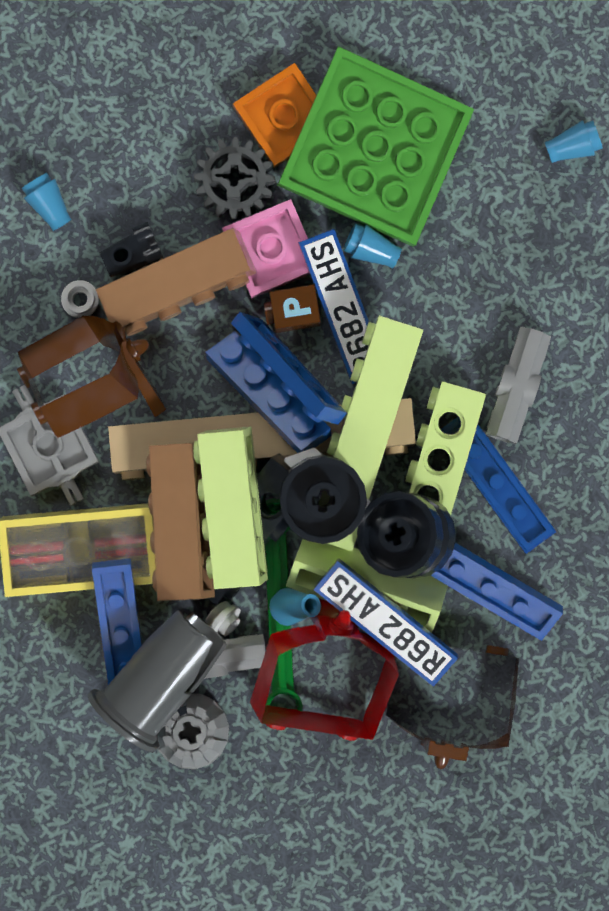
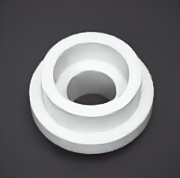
[61,280,99,318]
[205,601,241,636]

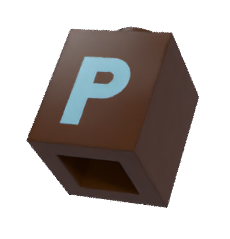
[264,285,320,333]

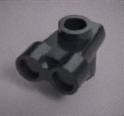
[99,222,164,278]

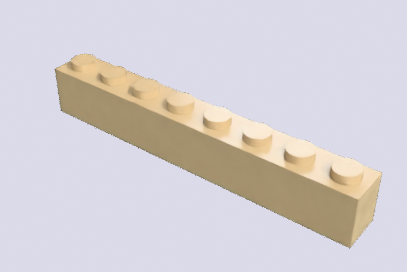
[108,398,416,480]

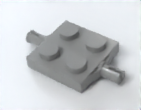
[0,385,99,506]

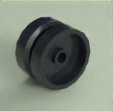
[279,455,367,544]
[357,491,456,579]

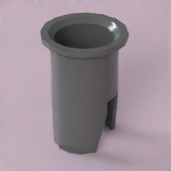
[87,610,227,753]

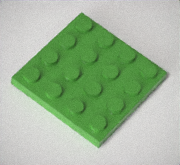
[277,46,474,247]

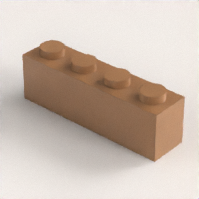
[95,228,257,336]
[146,443,215,601]

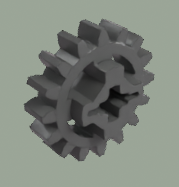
[194,137,275,221]

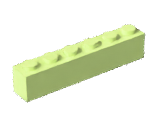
[318,316,423,551]

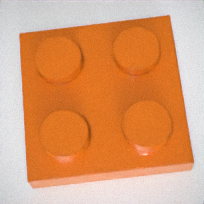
[232,63,316,168]

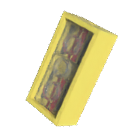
[0,503,156,597]

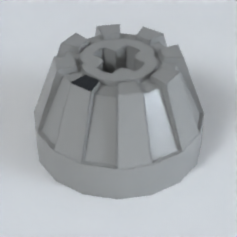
[157,693,229,769]

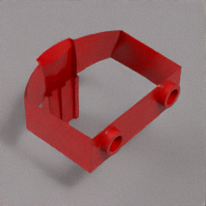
[250,598,399,741]

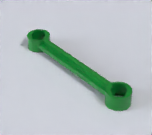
[264,498,303,711]

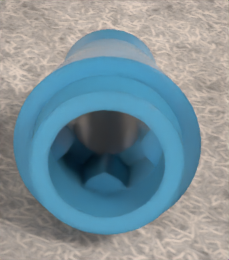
[545,120,603,163]
[22,173,72,231]
[343,223,402,269]
[269,588,321,626]

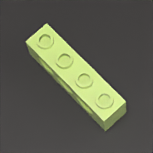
[405,381,486,516]

